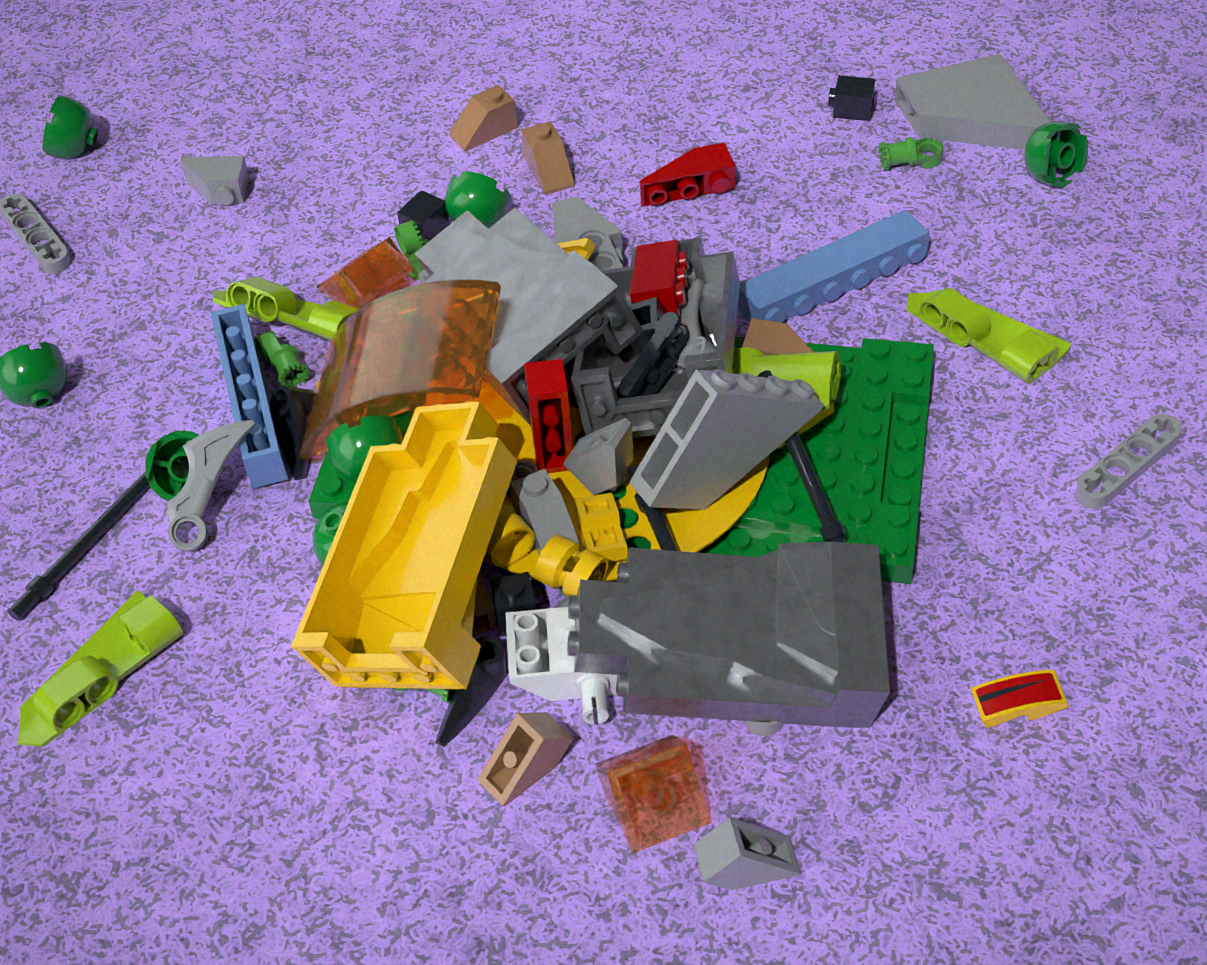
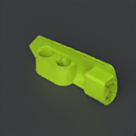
[213,276,374,344]
[906,288,1071,384]
[732,347,841,410]
[18,591,183,747]

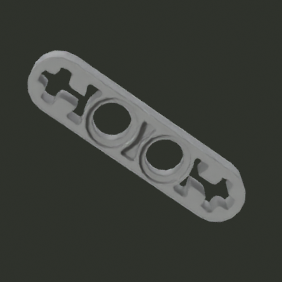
[0,194,71,274]
[1075,414,1182,509]

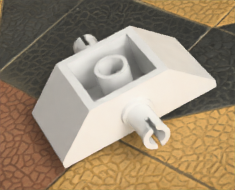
[506,607,617,724]

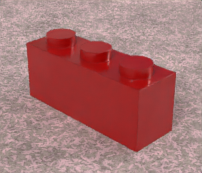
[630,239,689,317]
[524,358,573,473]

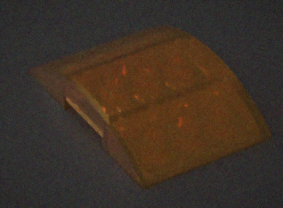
[299,279,501,460]

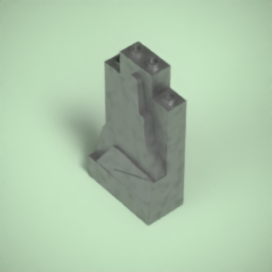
[408,208,643,426]
[571,237,740,438]
[567,541,890,728]

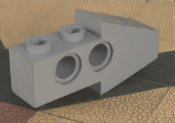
[552,197,623,271]

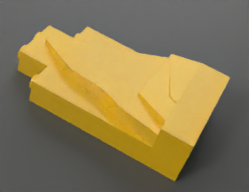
[291,401,517,689]

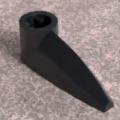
[270,385,319,480]
[435,636,507,747]

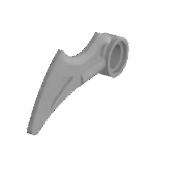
[675,278,717,370]
[167,420,255,552]

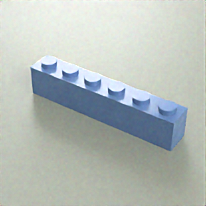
[737,210,930,323]
[210,304,288,489]

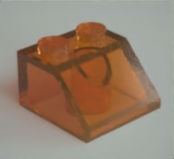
[316,236,413,311]
[595,735,712,853]

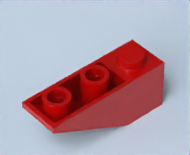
[639,142,735,207]

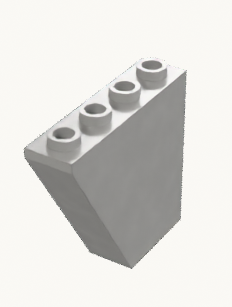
[895,54,1052,150]
[629,369,824,510]

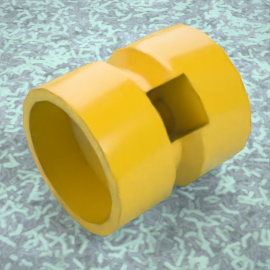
[486,497,535,567]
[534,534,608,597]

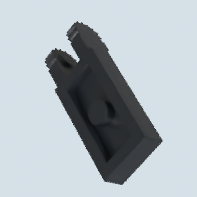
[616,311,690,399]

